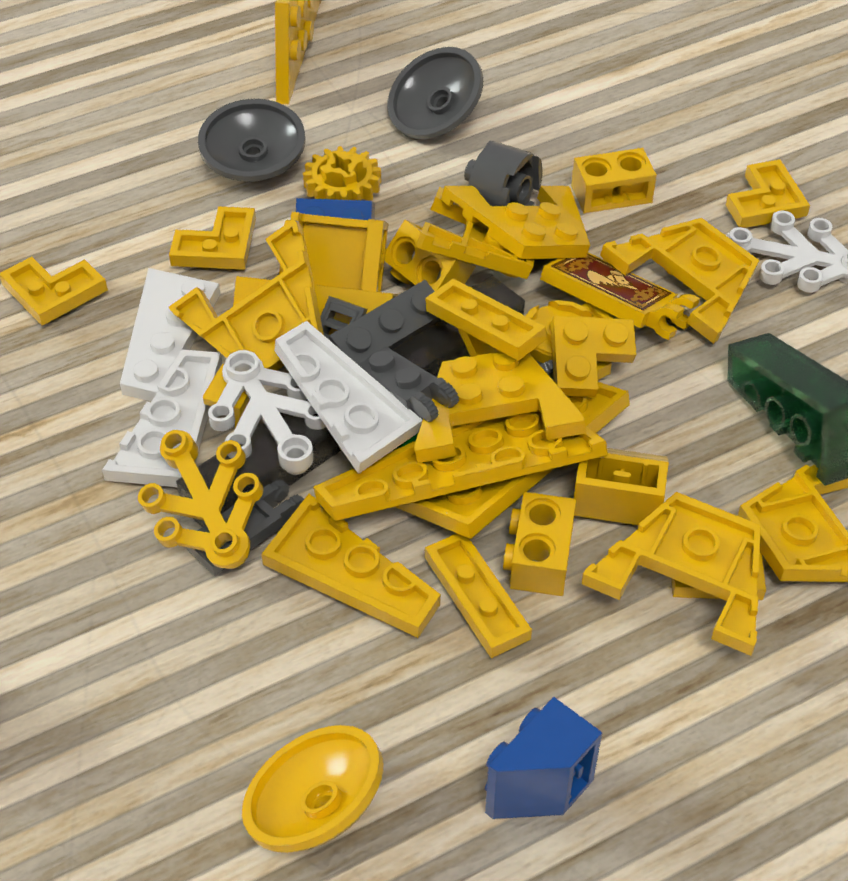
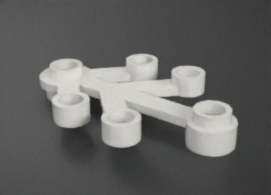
[726,211,848,293]
[208,350,326,475]

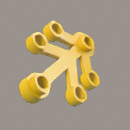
[138,430,264,569]

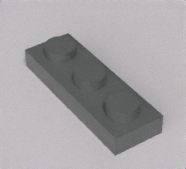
[328,280,442,365]

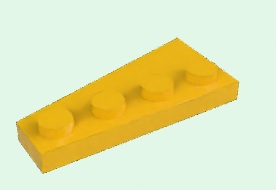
[261,493,441,638]

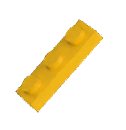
[425,278,546,361]
[425,533,532,658]

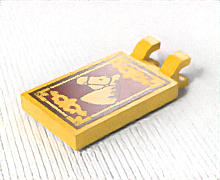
[540,252,701,340]

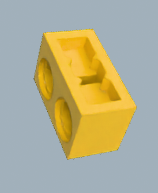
[571,148,657,213]
[385,220,476,291]
[503,492,576,596]

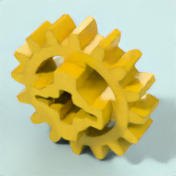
[303,146,381,201]

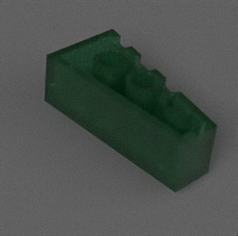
[727,333,848,486]

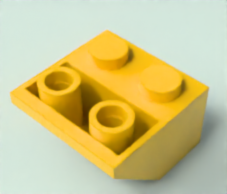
[574,448,669,525]

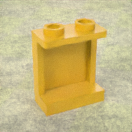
[279,212,389,292]

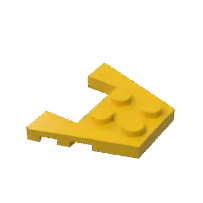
[441,186,590,259]
[415,187,535,279]
[600,218,759,344]
[169,219,324,371]
[414,351,586,463]
[737,450,848,582]
[582,492,761,656]

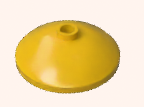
[242,725,383,853]

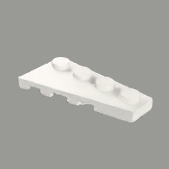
[120,268,221,402]
[275,321,423,474]
[102,349,222,488]

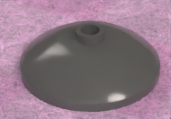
[387,47,484,139]
[198,99,306,182]

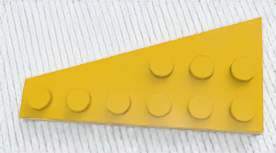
[275,0,321,105]
[396,382,630,539]
[313,411,608,521]

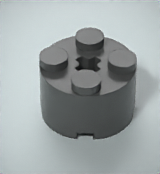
[464,141,543,206]

